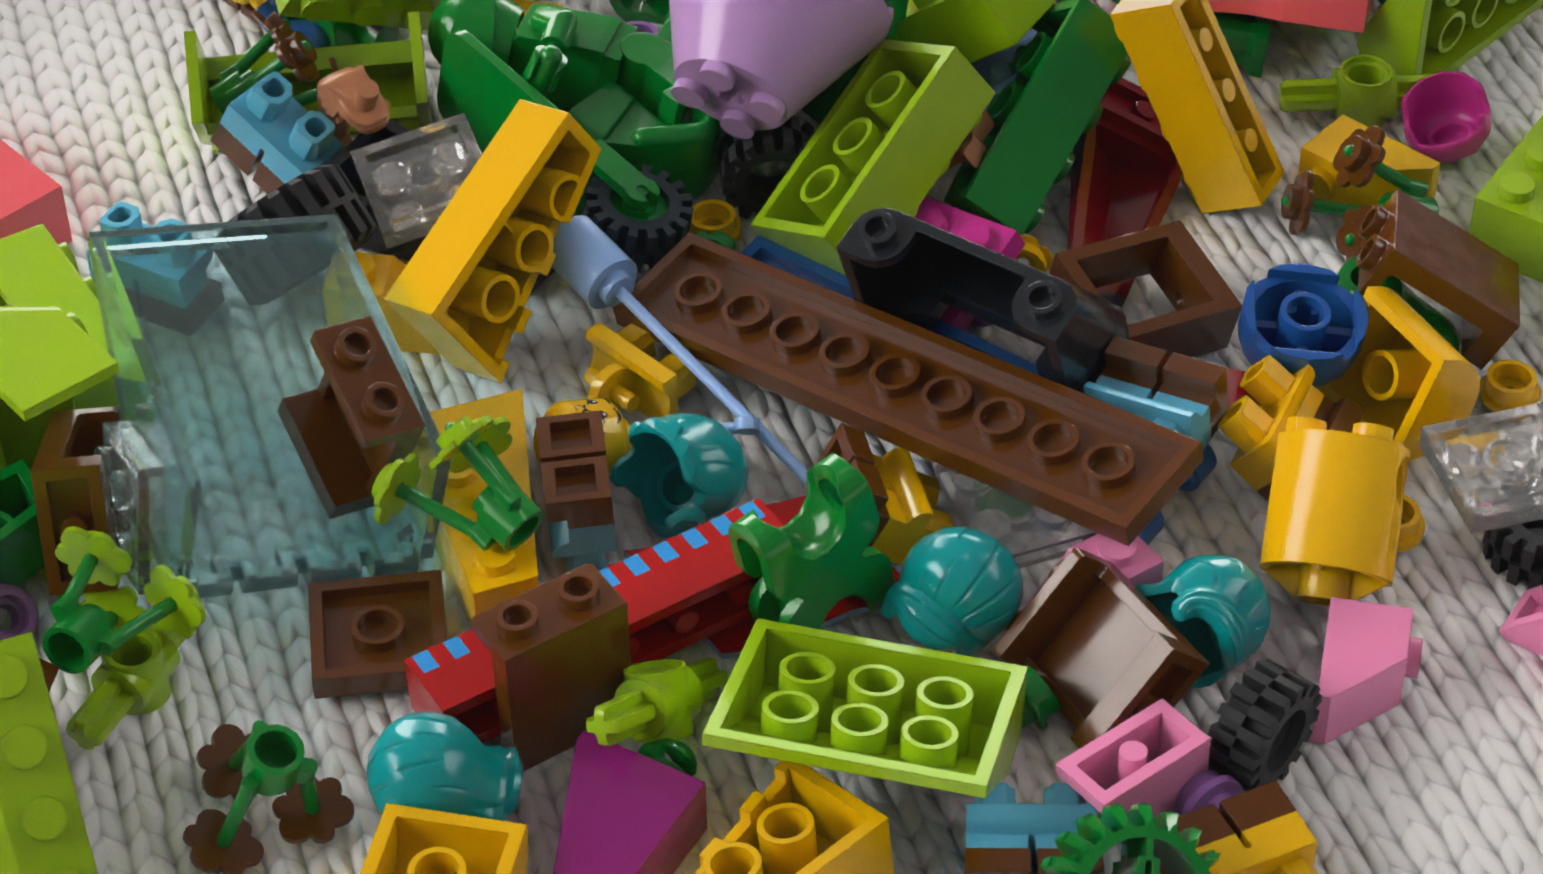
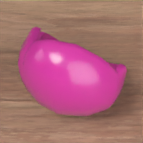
[1401,71,1492,163]

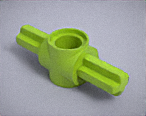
[1278,55,1433,127]
[66,623,186,750]
[586,657,728,747]

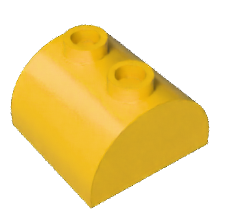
[1318,286,1480,462]
[360,803,528,874]

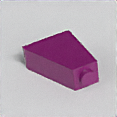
[553,730,707,874]

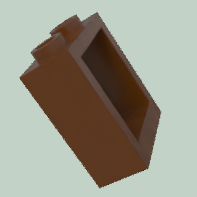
[1049,220,1242,359]

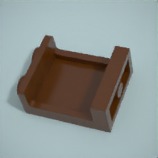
[1355,189,1520,370]
[277,316,425,519]
[30,406,136,596]
[993,548,1210,749]
[472,563,631,772]

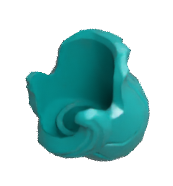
[610,413,749,539]
[881,527,1023,657]
[1136,555,1270,689]
[366,712,523,821]

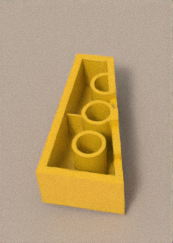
[384,99,601,384]
[412,389,539,630]
[694,760,894,874]

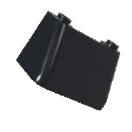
[836,208,1130,393]

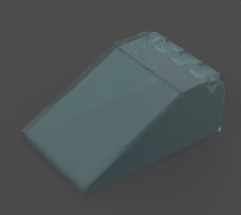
[88,214,451,599]

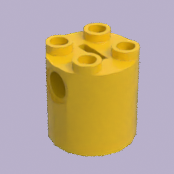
[1260,416,1411,606]

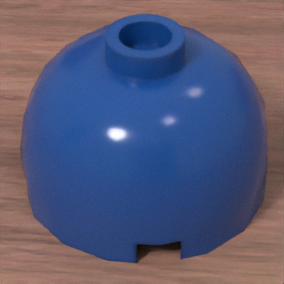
[1238,263,1369,388]

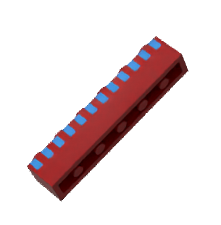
[404,498,784,743]

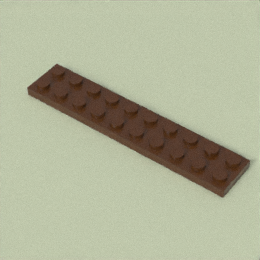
[612,232,1203,546]

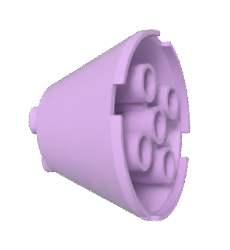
[669,0,894,139]

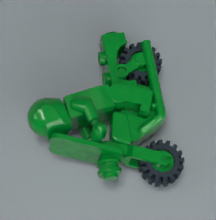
[428,0,733,273]

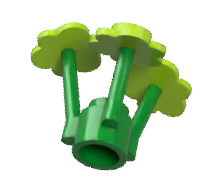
[372,414,544,551]
[42,526,206,674]

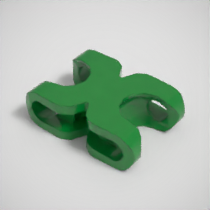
[728,453,895,629]

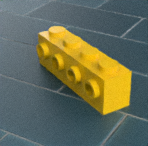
[1110,0,1285,213]

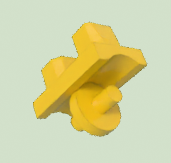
[584,322,696,418]

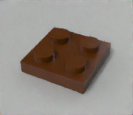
[308,570,447,699]

